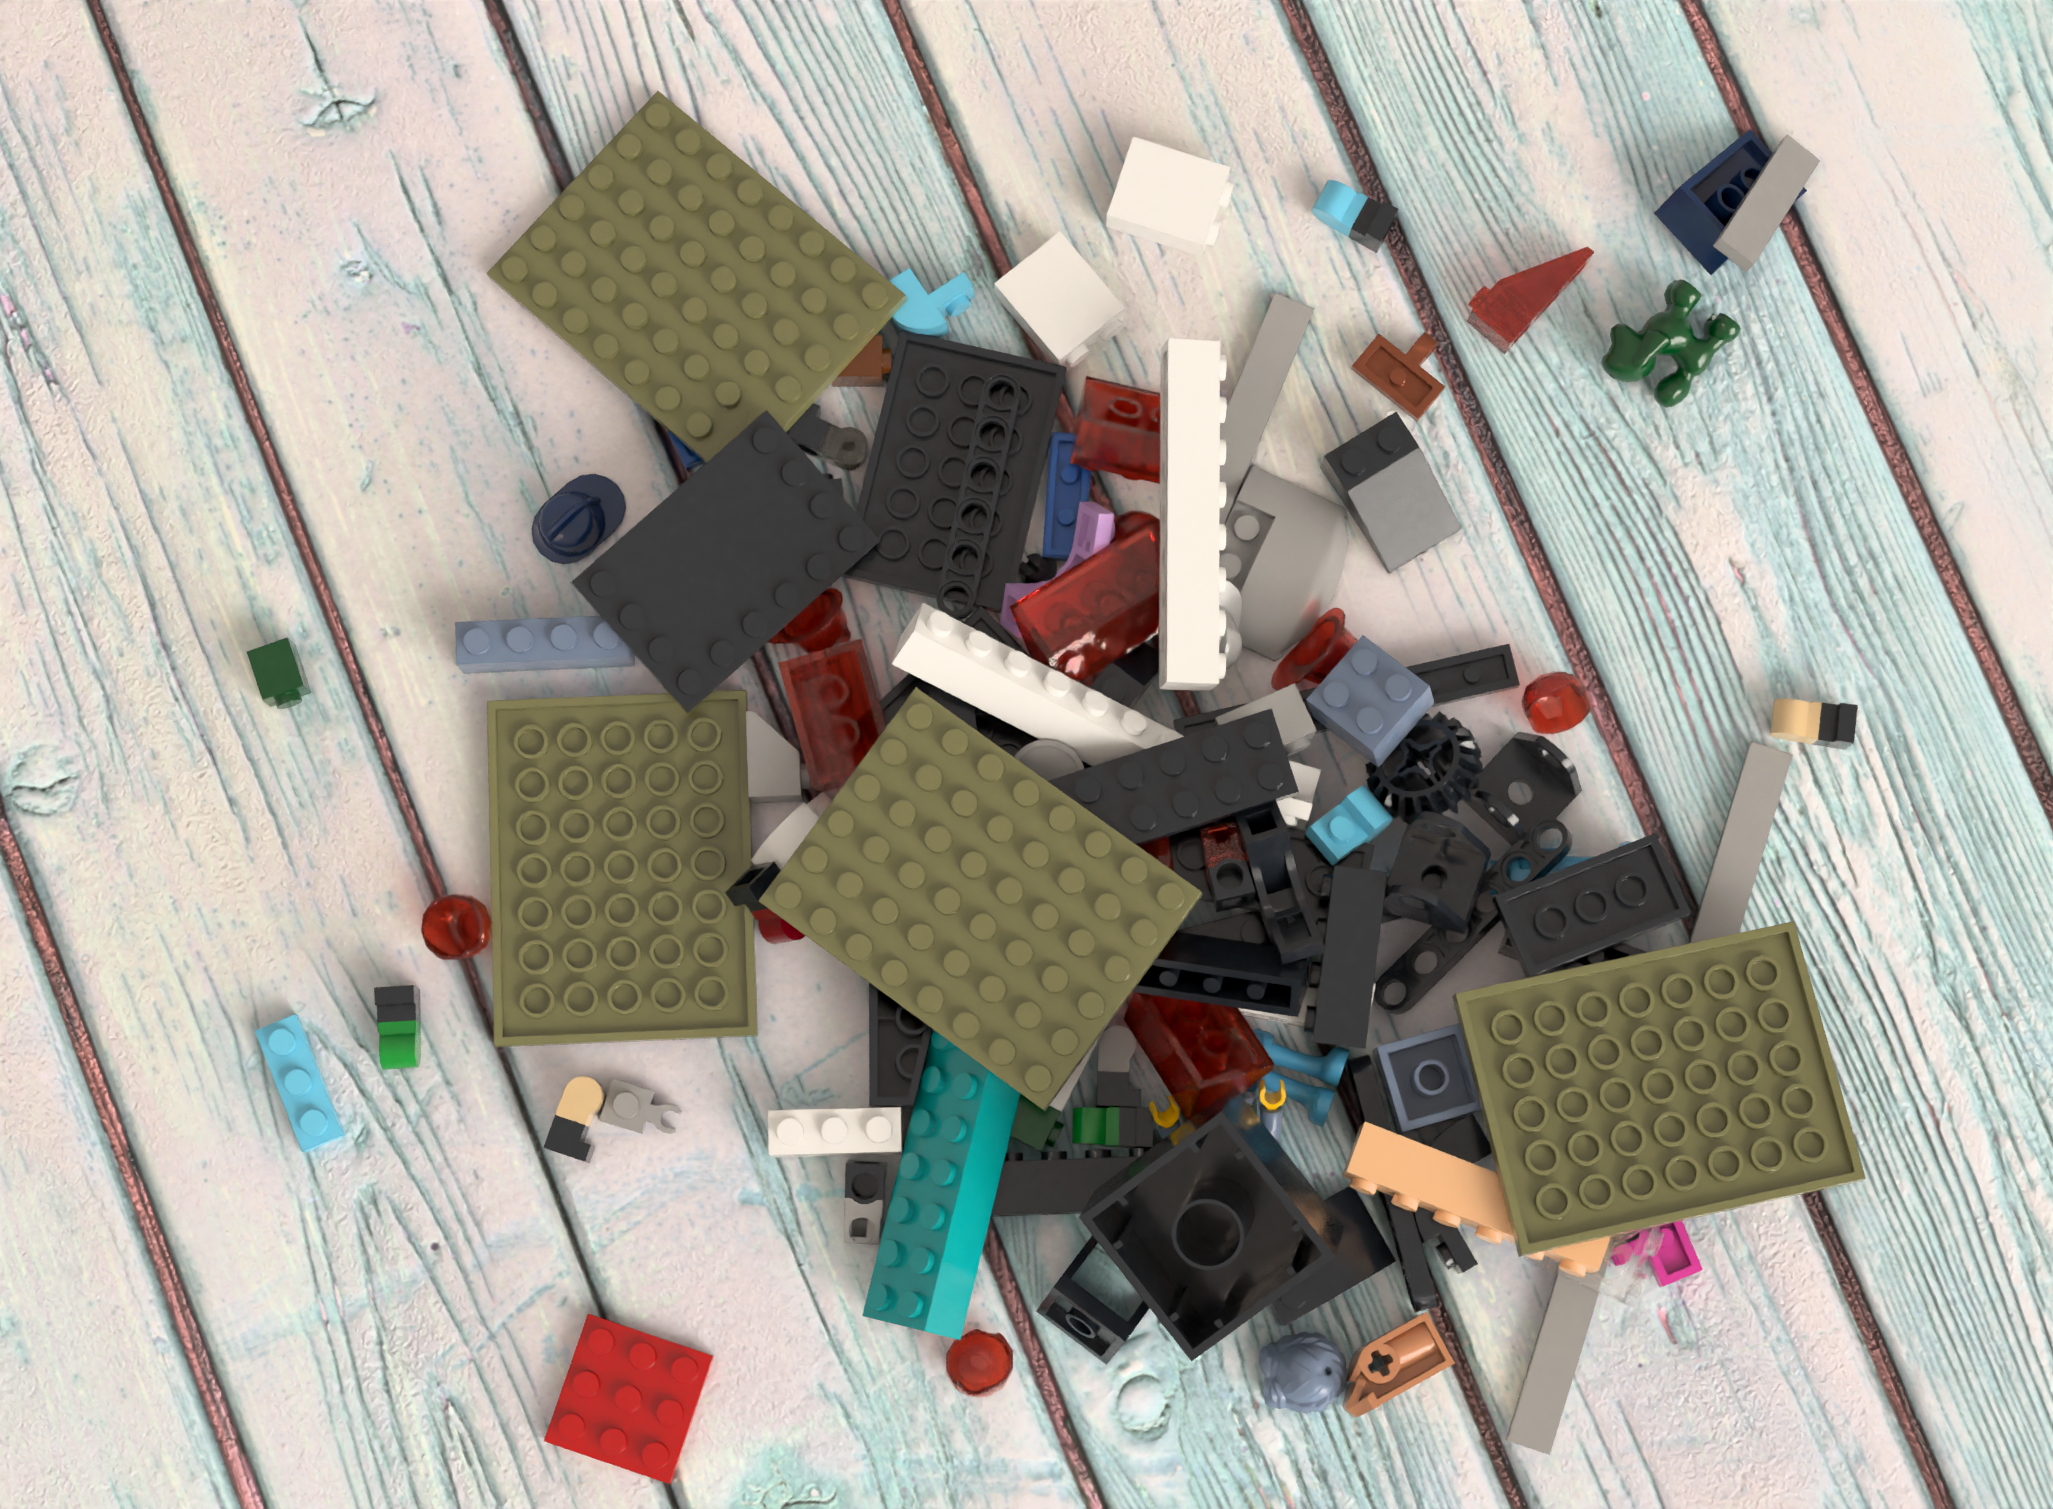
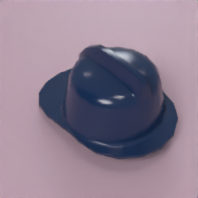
[531,474,626,564]

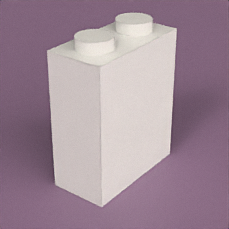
[1106,137,1235,257]
[994,231,1125,368]

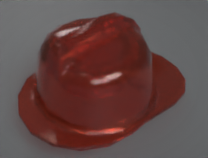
[767,588,851,655]
[1271,608,1358,691]

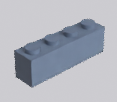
[455,616,635,674]

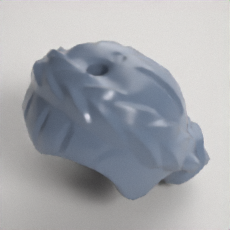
[1259,1332,1347,1414]

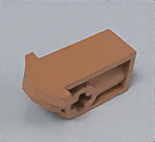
[1342,1312,1455,1418]

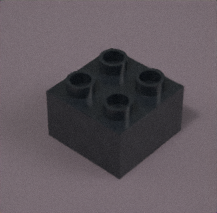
[1079,1087,1345,1362]

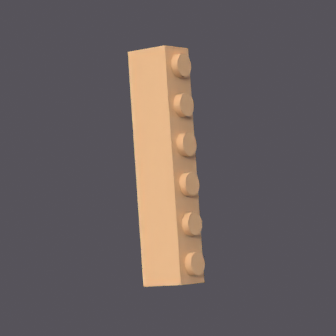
[1342,1122,1610,1277]

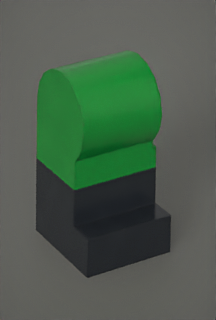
[374,985,421,1070]
[1072,1107,1154,1148]

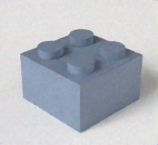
[1306,635,1434,767]
[1372,1023,1481,1135]

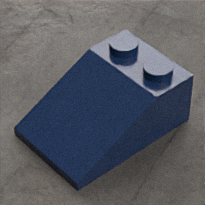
[1654,129,1807,275]

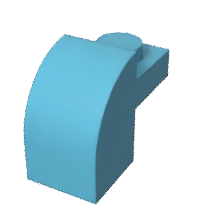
[889,267,975,338]
[1305,785,1394,866]

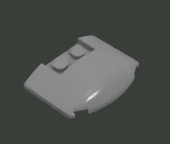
[1219,466,1348,662]

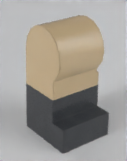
[1770,699,1858,750]
[544,1076,606,1163]

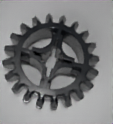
[1365,711,1483,824]

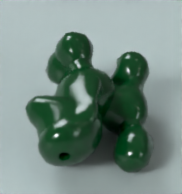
[1601,279,1741,408]

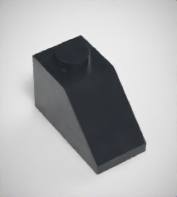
[1089,635,1159,709]

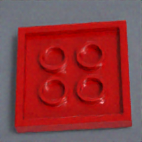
[544,1314,714,1484]

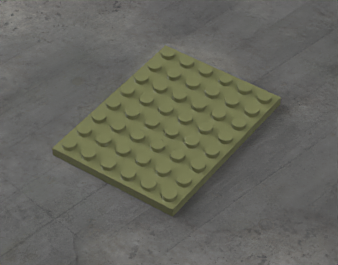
[487,91,907,462]
[759,687,1203,1111]
[487,690,758,1048]
[1452,921,1866,1257]

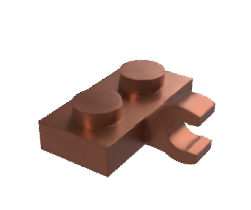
[1351,332,1445,422]

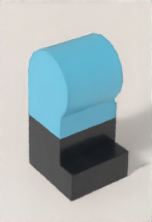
[1311,180,1398,253]

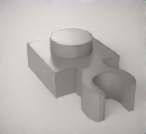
[599,1079,682,1134]

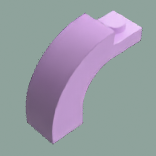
[1000,502,1123,638]

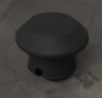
[1020,553,1057,584]

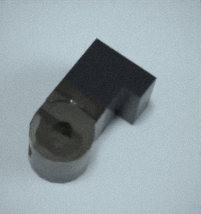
[788,403,868,471]

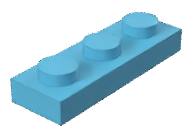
[255,1014,346,1153]

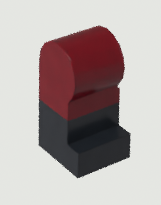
[725,861,805,944]

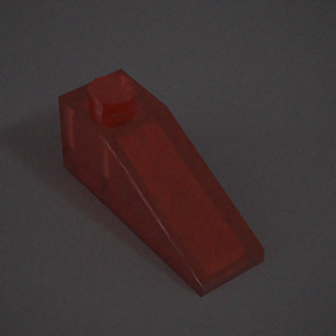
[1467,247,1594,355]

